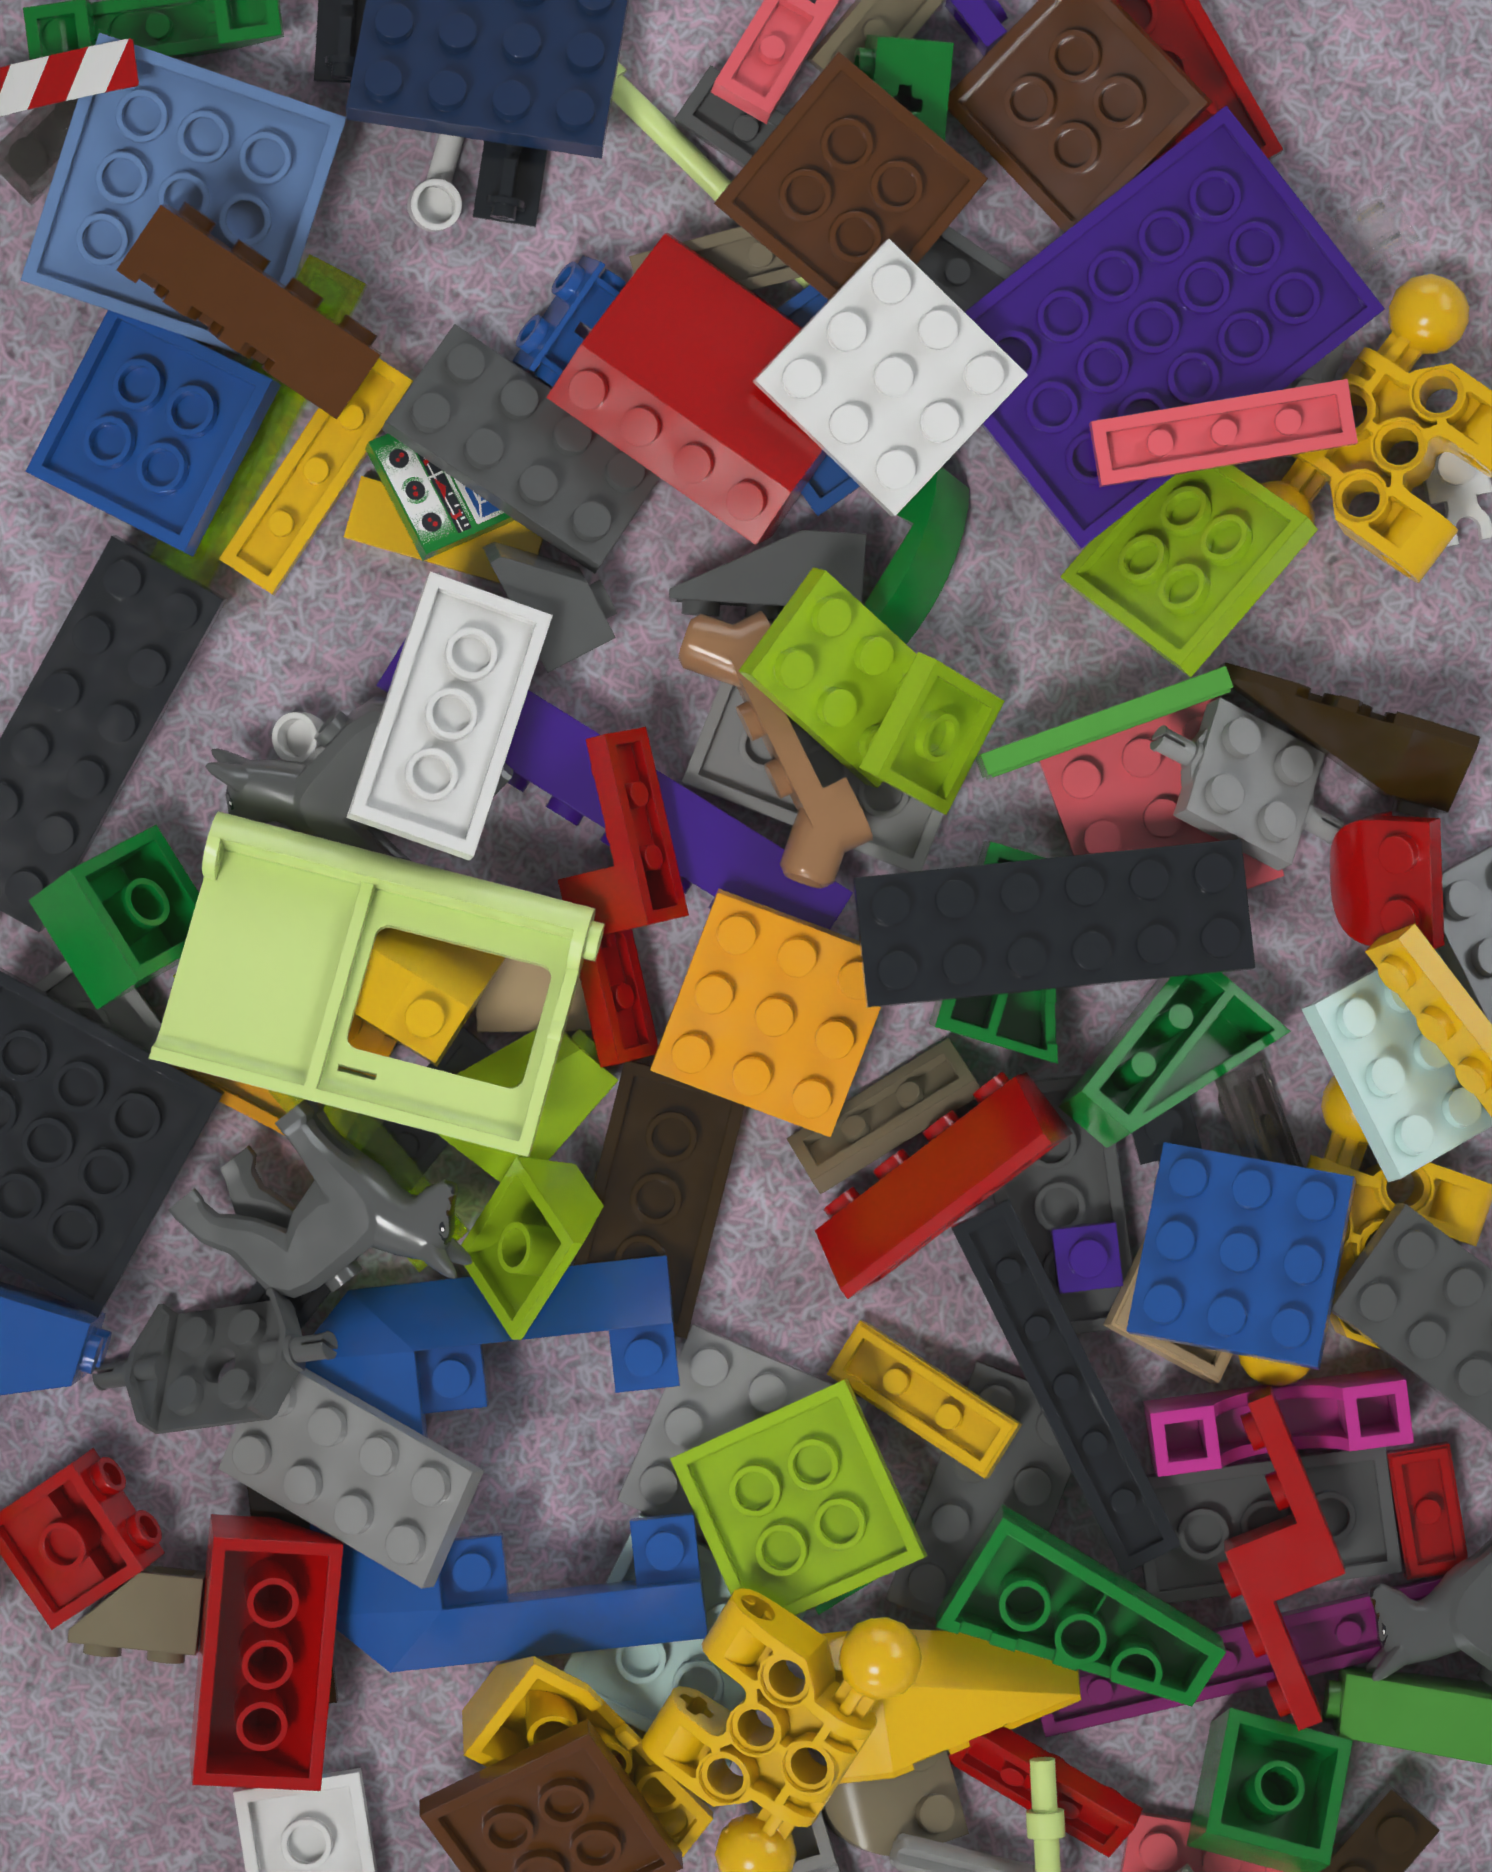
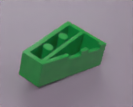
[1058,972,1291,1148]

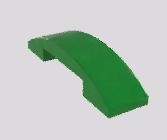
[23,0,284,60]
[864,467,970,644]

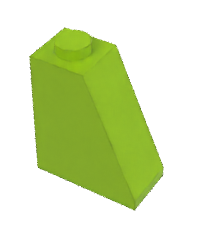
[438,1028,619,1182]

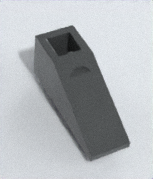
[669,530,866,621]

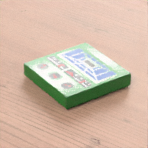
[365,434,514,561]

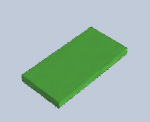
[975,666,1233,780]

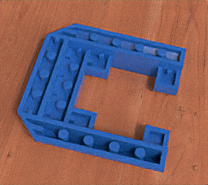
[305,1255,708,1673]

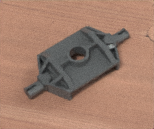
[92,1288,338,1434]

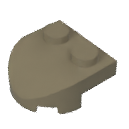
[822,1750,969,1856]

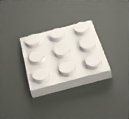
[752,239,1028,517]

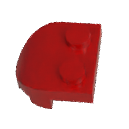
[1329,811,1444,949]

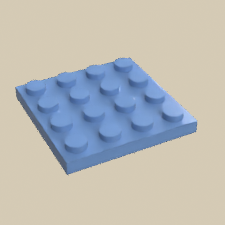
[21,33,347,359]

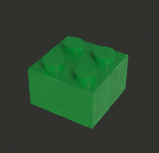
[28,825,199,1010]
[1187,1708,1353,1872]

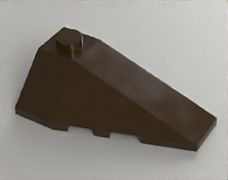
[1219,662,1480,818]

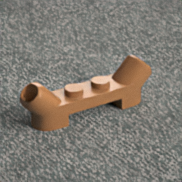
[678,611,873,889]

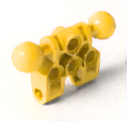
[1260,274,1492,583]
[1238,1075,1492,1387]
[641,1588,922,1872]

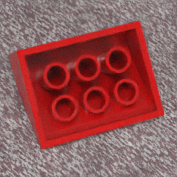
[546,233,827,545]

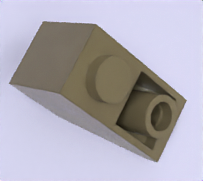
[67,1565,206,1664]

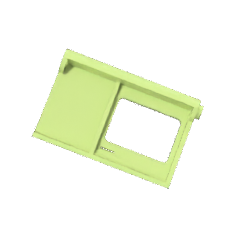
[149,811,605,1157]

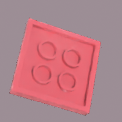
[1039,696,1285,889]

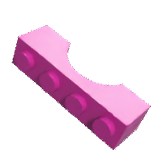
[1143,1367,1414,1477]

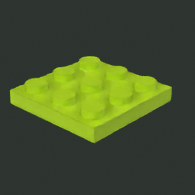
[1060,465,1318,678]
[670,1379,927,1615]

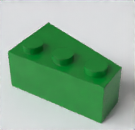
[929,841,1058,1064]

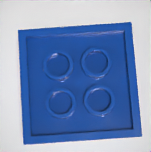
[25,310,281,557]
[1126,1142,1356,1370]

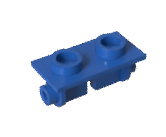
[512,255,626,388]

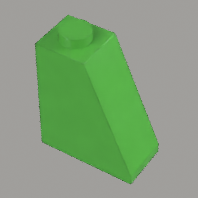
[1323,1666,1492,1765]

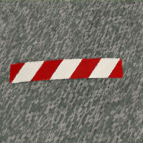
[0,38,139,117]

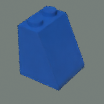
[0,1281,112,1395]

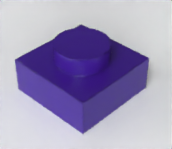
[945,0,1008,56]
[1051,1221,1123,1294]

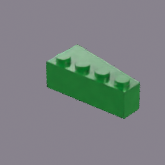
[936,1504,1226,1707]

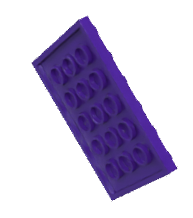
[965,106,1385,550]

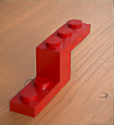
[558,727,689,1068]
[1217,1385,1346,1731]

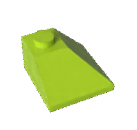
[461,1157,604,1340]

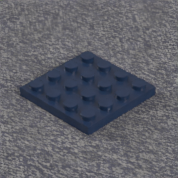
[346,0,629,159]

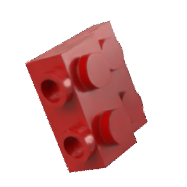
[0,1447,165,1630]

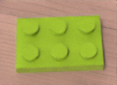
[738,567,917,788]

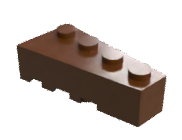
[116,201,382,419]

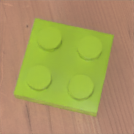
[859,651,1005,815]

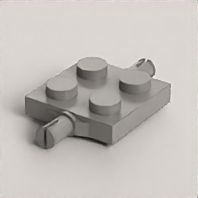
[1150,698,1344,871]

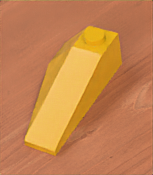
[354,928,505,1067]
[821,1629,1081,1784]
[462,1656,713,1858]

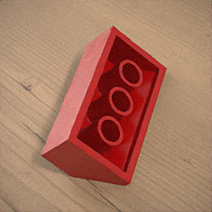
[815,1072,1073,1299]
[189,1514,343,1791]

